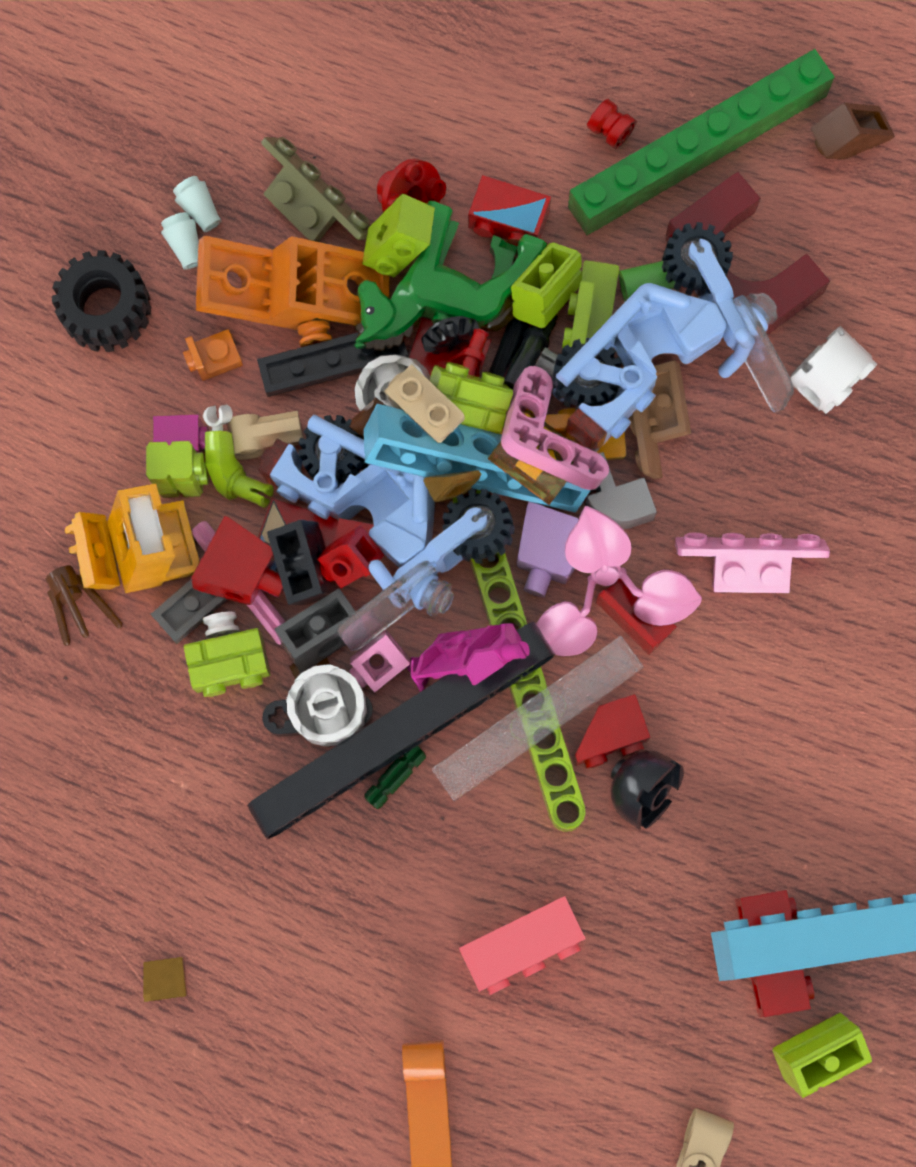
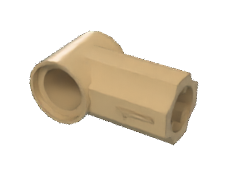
[227,411,303,460]

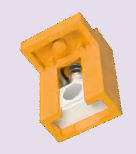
[107,483,200,593]

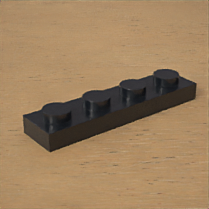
[257,332,409,397]

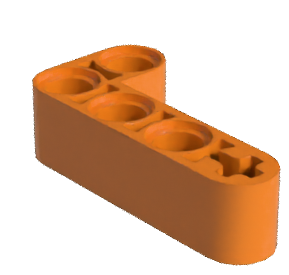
[402,1040,453,1167]

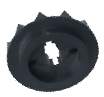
[421,316,479,355]

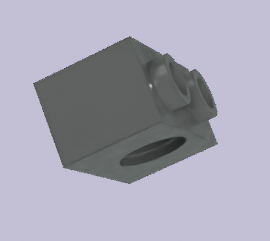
[275,588,364,673]

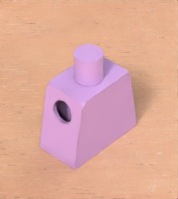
[517,502,579,597]

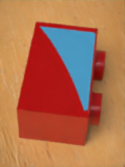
[468,175,551,246]

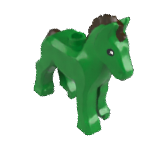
[355,201,547,351]

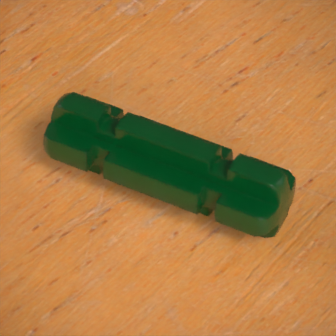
[364,746,426,809]

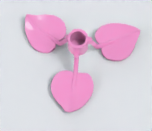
[537,506,702,656]

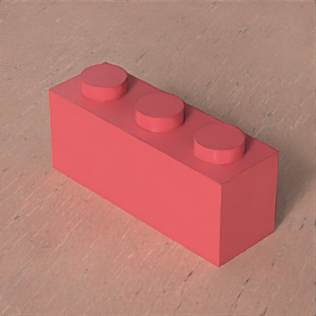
[459,896,586,995]

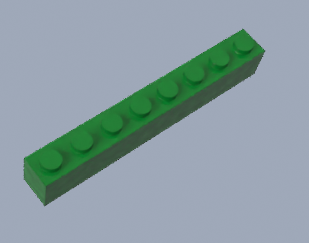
[568,49,835,236]

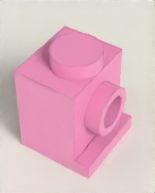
[349,629,410,693]

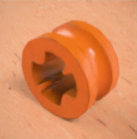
[297,320,332,347]

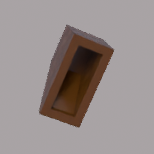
[811,102,895,160]

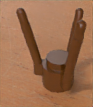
[45,565,123,646]

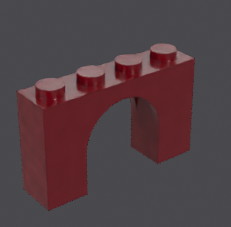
[666,171,830,344]

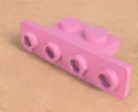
[675,532,830,593]

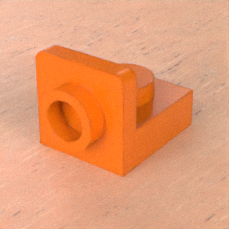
[183,329,243,381]

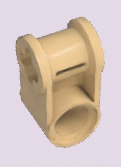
[676,1108,734,1167]

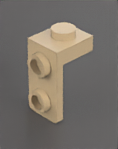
[384,364,465,443]

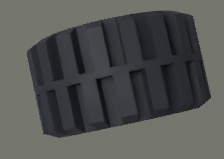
[52,250,152,352]

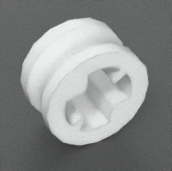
[203,612,239,639]

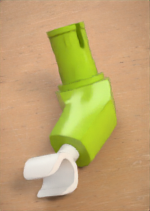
[203,404,274,508]

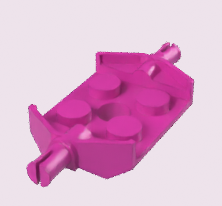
[407,623,530,692]

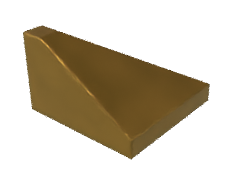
[423,470,482,502]
[143,957,187,1002]

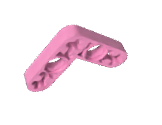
[501,366,609,490]

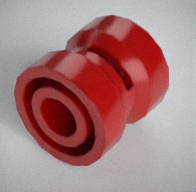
[587,98,637,150]

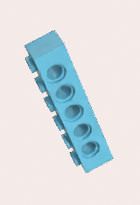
[363,404,590,513]

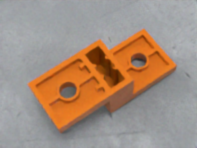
[196,235,390,330]

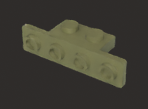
[261,137,371,242]

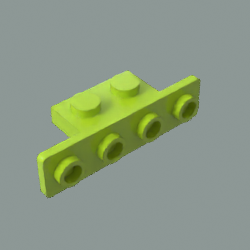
[562,260,619,349]

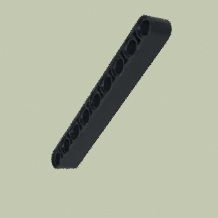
[247,622,555,840]

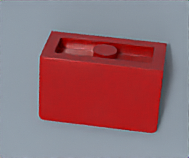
[596,578,677,655]

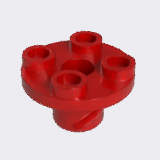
[377,158,447,213]

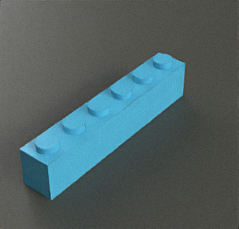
[711,894,916,981]

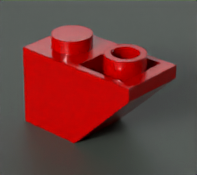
[573,694,651,769]

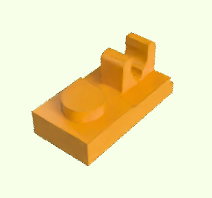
[65,512,120,590]

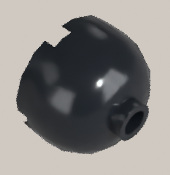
[611,750,684,830]

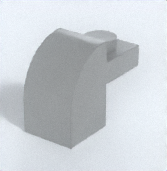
[585,452,657,529]

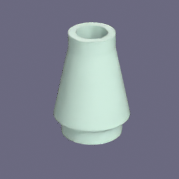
[173,176,222,232]
[161,212,199,270]

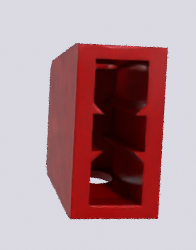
[191,516,284,605]

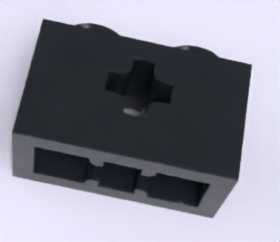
[267,520,338,605]

